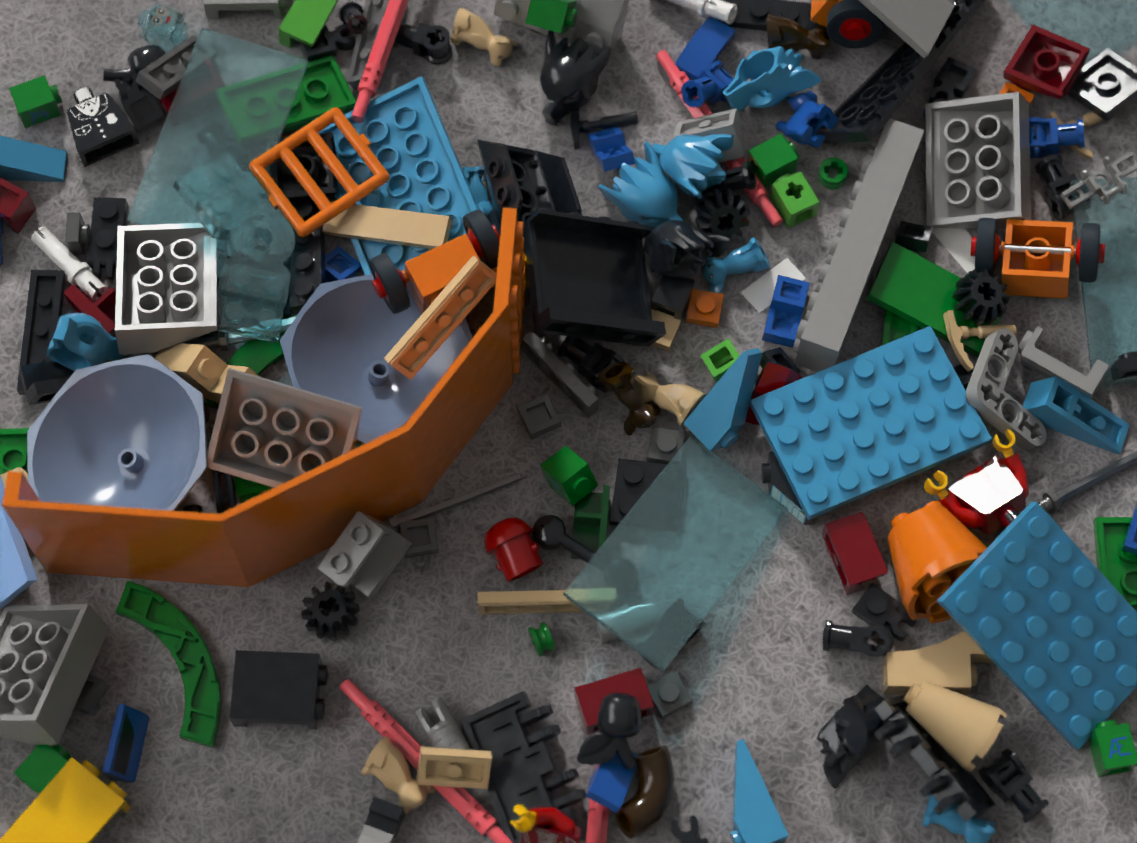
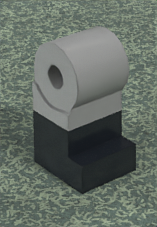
[357,796,406,843]

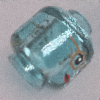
[138,3,187,49]

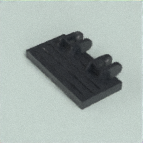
[461,691,586,843]
[874,694,996,822]

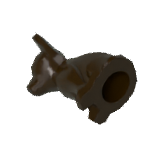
[767,14,830,59]
[597,362,661,436]

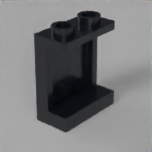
[229,650,328,729]

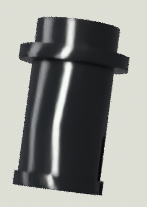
[339,2,367,34]

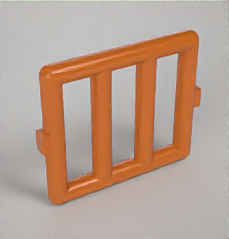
[249,107,390,237]

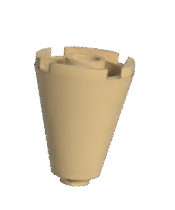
[904,681,1007,772]

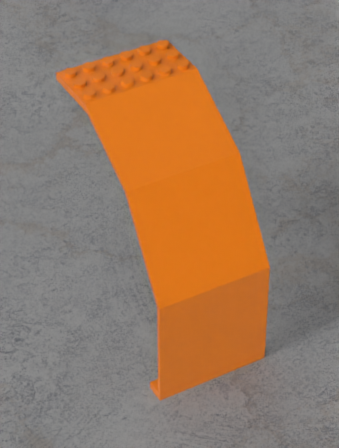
[2,208,526,587]

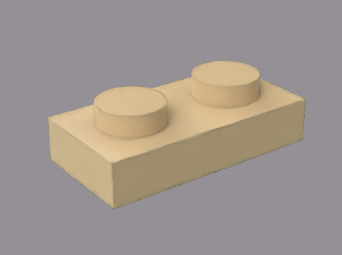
[417,747,492,789]

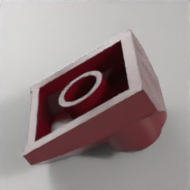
[1003,25,1090,100]

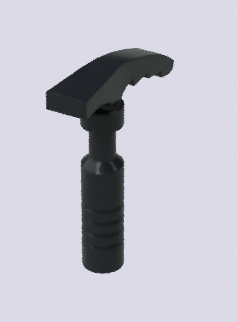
[570,108,638,150]

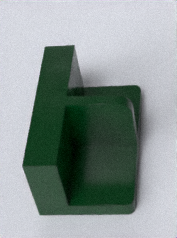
[571,485,610,559]

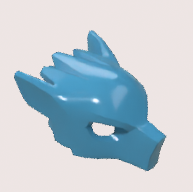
[722,46,822,112]
[652,134,734,199]
[598,141,685,227]
[46,312,125,371]

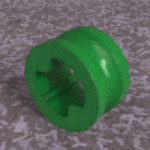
[818,157,848,189]
[528,622,556,657]

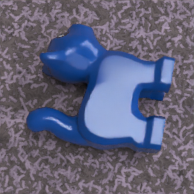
[775,91,839,148]

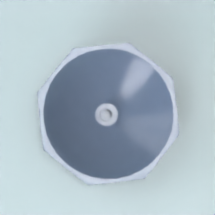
[280,274,472,444]
[27,354,207,511]

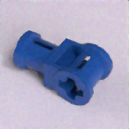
[681,60,734,108]
[1029,117,1085,158]

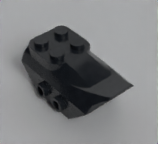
[477,139,582,255]

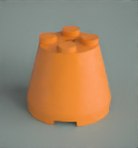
[888,501,987,624]

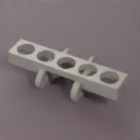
[1060,151,1137,210]

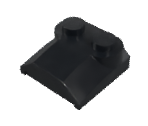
[269,132,339,204]

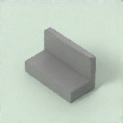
[673,108,745,163]

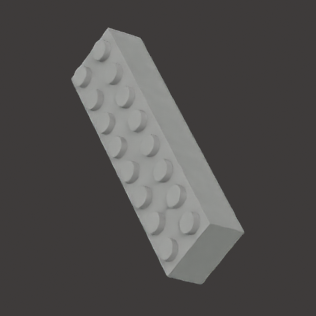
[792,118,924,372]

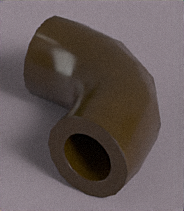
[615,745,675,839]

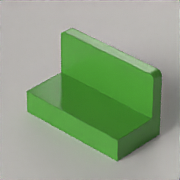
[279,0,339,48]

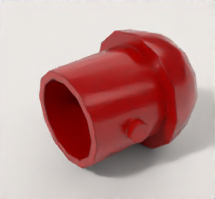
[484,517,544,582]

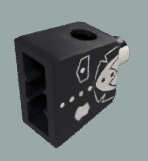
[67,87,139,167]

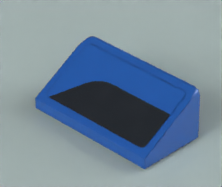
[103,704,149,783]

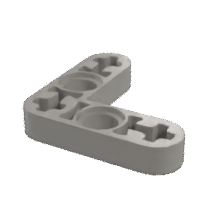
[966,328,1047,451]

